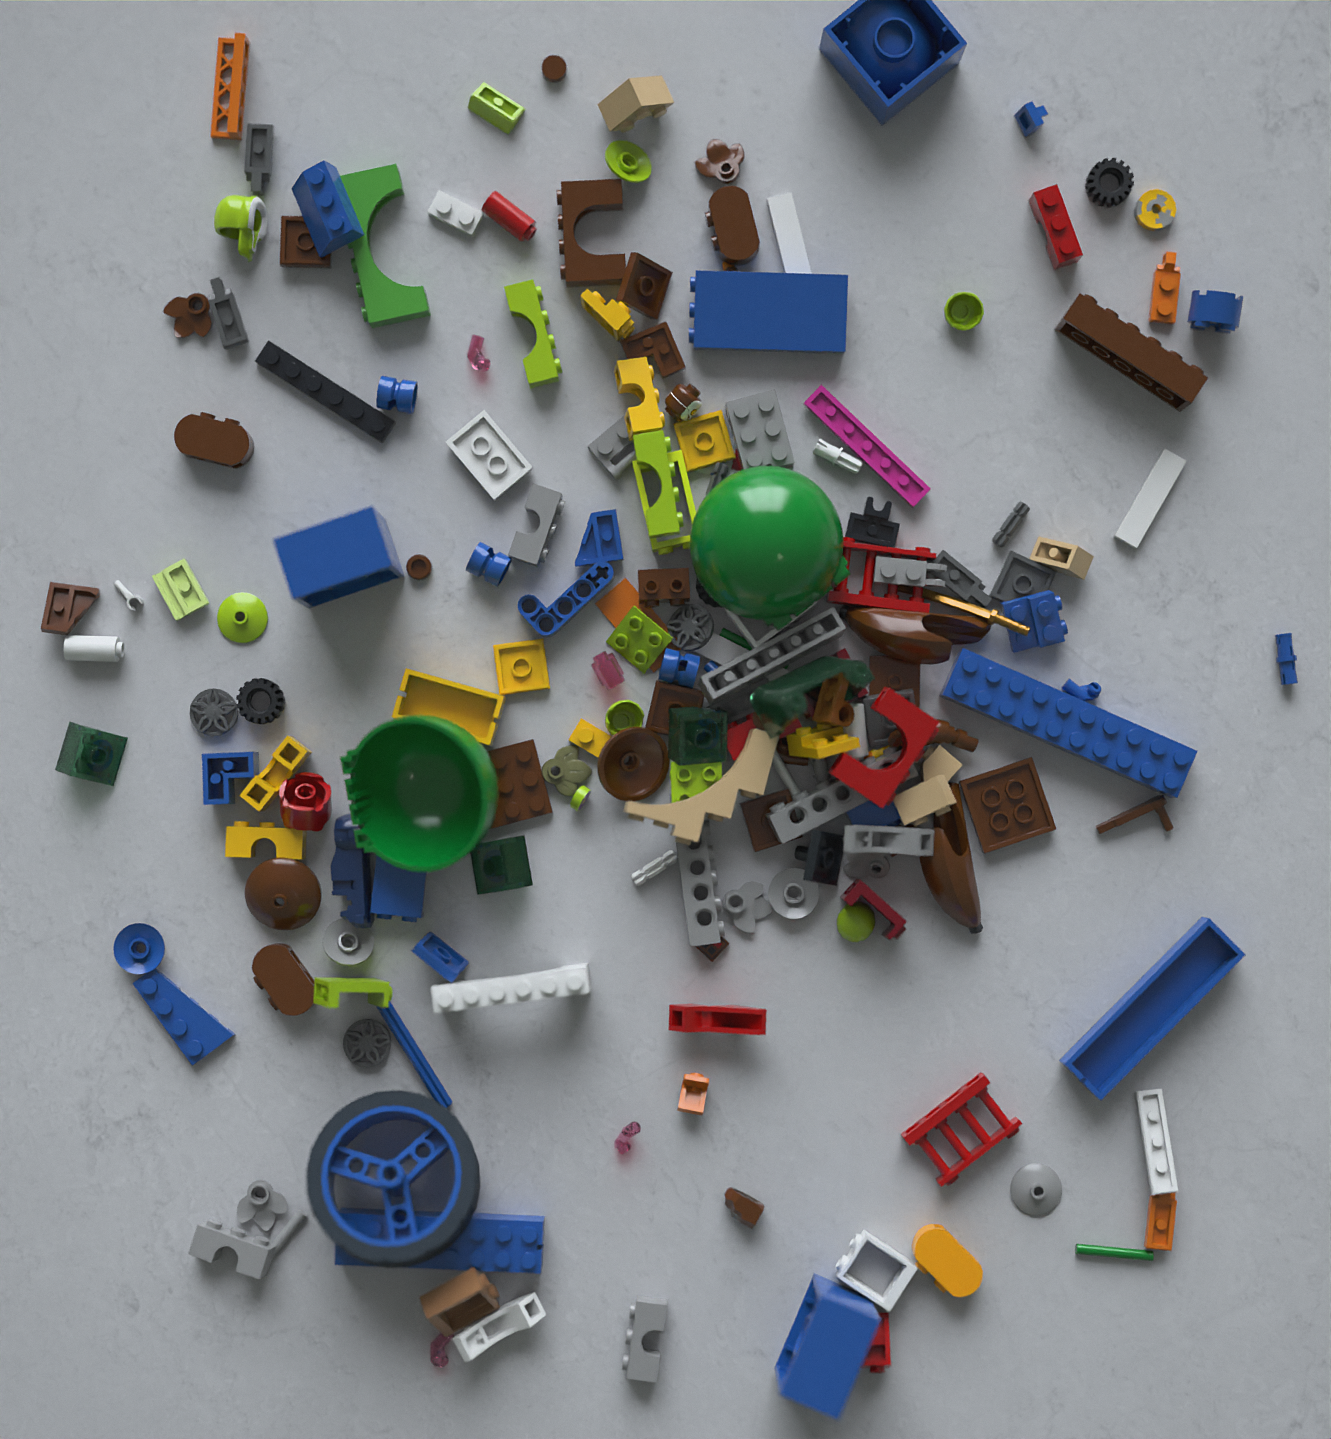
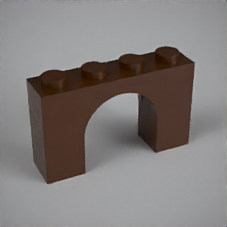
[557,179,626,287]

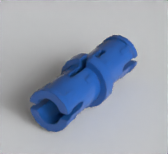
[1275,633,1298,685]

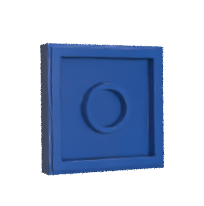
[411,932,469,983]

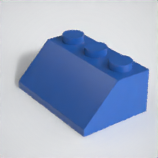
[291,160,364,258]

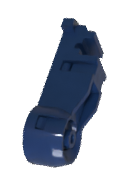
[330,814,375,929]

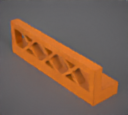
[210,33,250,140]

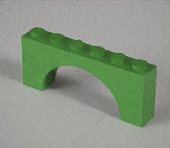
[340,164,431,329]

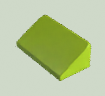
[468,82,525,134]

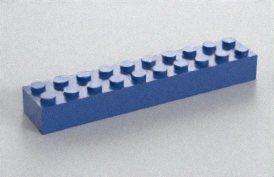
[939,648,1198,798]

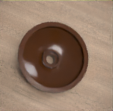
[597,727,670,802]
[245,858,322,930]

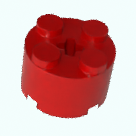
[279,772,332,832]

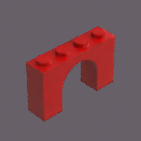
[828,687,940,808]

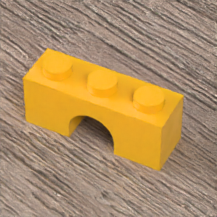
[614,357,665,441]
[239,735,312,812]
[225,821,307,859]

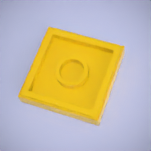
[673,410,736,473]
[493,638,550,695]

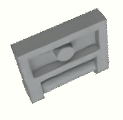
[588,415,637,481]

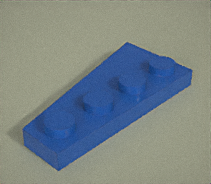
[132,968,235,1066]

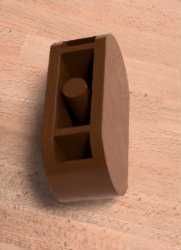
[705,186,760,266]
[174,412,254,469]
[252,943,315,1016]

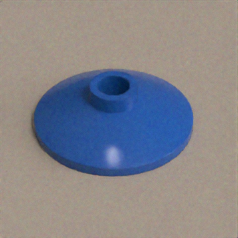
[113,923,165,974]

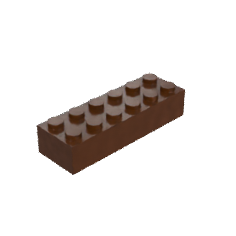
[1054,293,1208,412]

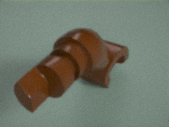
[888,719,979,753]

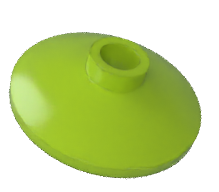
[605,140,652,183]
[217,593,268,643]

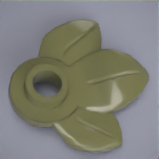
[542,745,592,796]

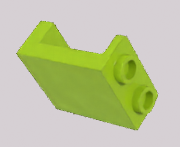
[313,977,392,1008]

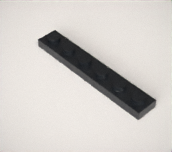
[255,340,396,444]

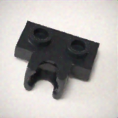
[845,496,900,548]

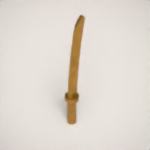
[897,585,1030,637]

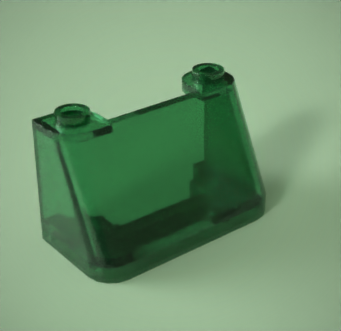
[750,655,875,739]

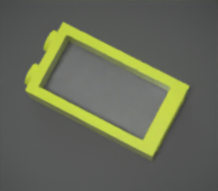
[632,450,696,555]

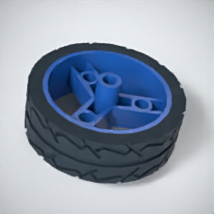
[306,1090,480,1268]

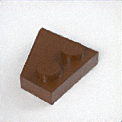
[41,582,100,636]

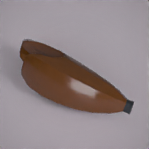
[839,604,991,665]
[919,782,983,934]

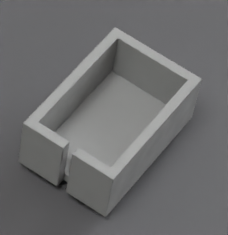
[725,389,795,470]

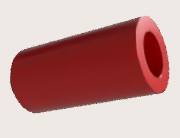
[481,191,537,242]

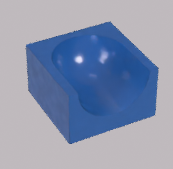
[819,0,967,126]
[273,506,405,608]
[774,1273,880,1420]

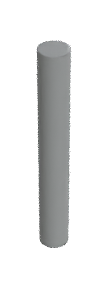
[272,1209,307,1259]

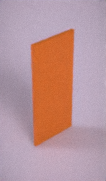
[595,578,681,673]

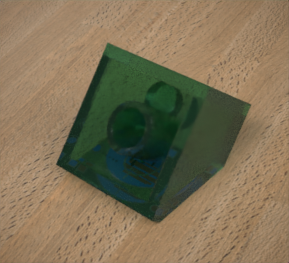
[668,707,728,766]
[55,721,128,786]
[470,835,533,895]

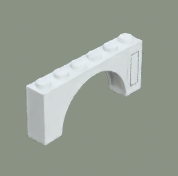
[431,963,591,1013]

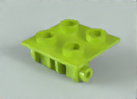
[606,606,673,674]
[669,761,722,803]

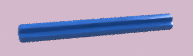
[376,1002,452,1108]

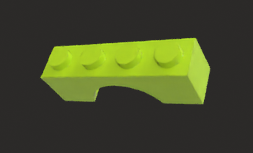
[504,279,562,389]
[633,430,684,539]

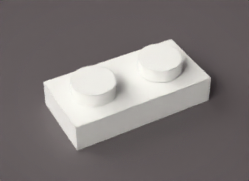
[427,190,484,237]

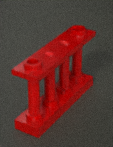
[826,537,937,613]
[901,1072,1022,1187]

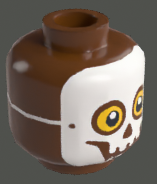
[665,383,702,422]

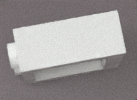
[835,1229,918,1312]

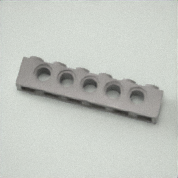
[698,607,846,706]
[765,746,919,844]
[669,794,725,947]

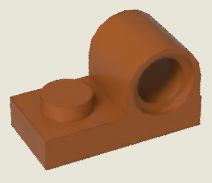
[813,672,855,727]

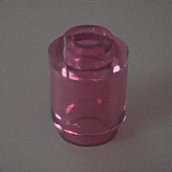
[591,651,625,690]

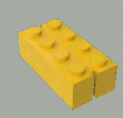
[391,668,506,746]

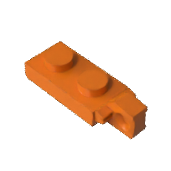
[1148,251,1181,325]
[1144,1193,1177,1251]

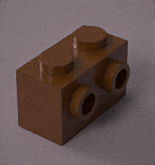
[638,568,690,608]

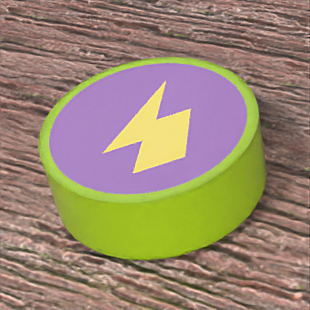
[570,785,591,812]

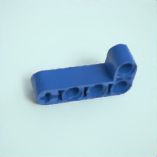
[517,561,614,638]

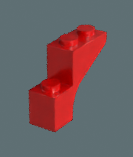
[669,1004,766,1035]

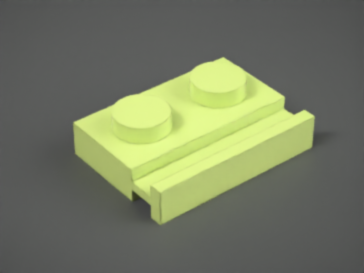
[152,559,210,621]

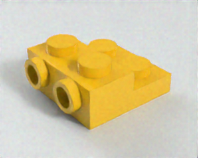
[580,289,635,342]
[787,723,860,759]

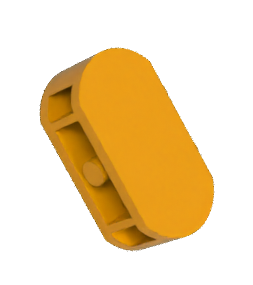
[912,1224,983,1297]

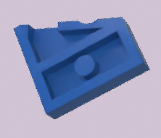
[575,509,624,567]

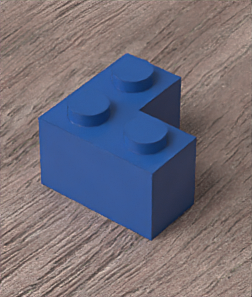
[202,752,259,805]

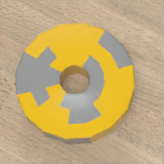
[1134,189,1176,231]

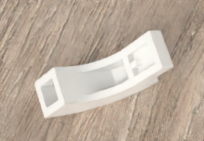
[453,1292,546,1362]

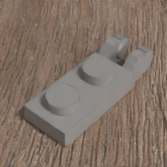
[873,556,947,588]

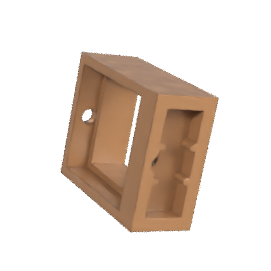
[419,1267,500,1337]

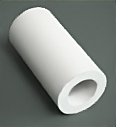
[64,635,125,662]
[843,703,869,761]

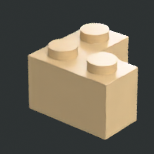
[597,75,674,133]

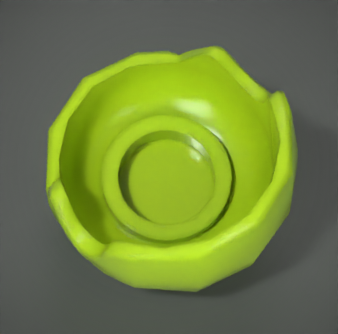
[944,292,984,331]
[605,700,644,735]
[836,901,876,942]

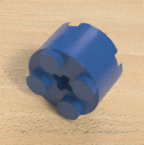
[1187,290,1244,334]

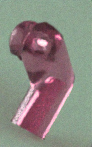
[467,335,491,372]
[614,1121,641,1155]
[430,1333,455,1368]

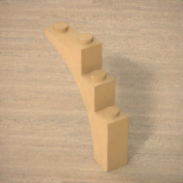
[623,729,779,845]

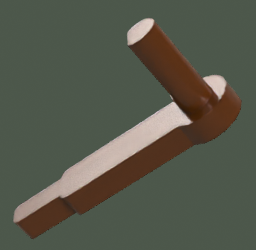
[1095,795,1174,834]

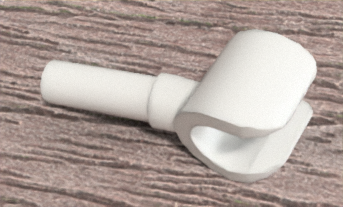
[114,580,143,610]

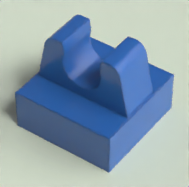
[1014,101,1048,137]

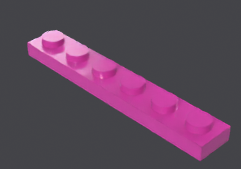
[803,385,931,508]

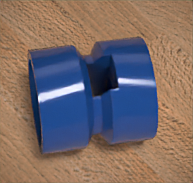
[376,376,418,414]
[466,542,512,587]
[658,648,700,688]

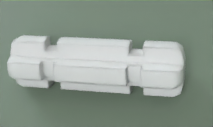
[631,850,678,886]

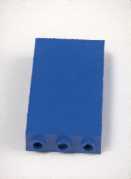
[689,270,848,354]

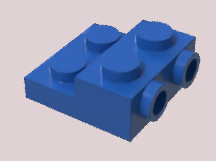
[1001,590,1068,653]

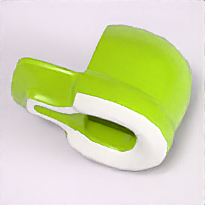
[214,195,268,262]

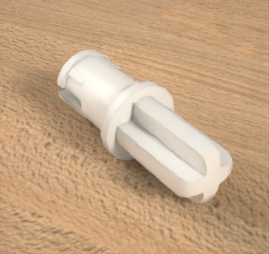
[813,439,863,474]

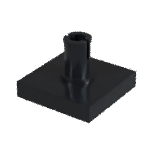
[794,830,844,886]

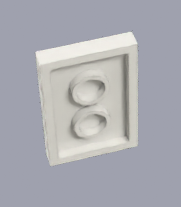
[446,410,533,501]

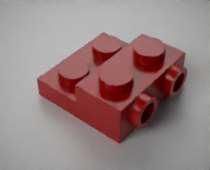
[858,1312,891,1374]

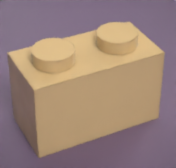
[893,774,957,827]

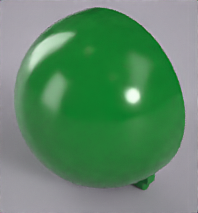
[690,466,851,631]
[340,715,499,872]

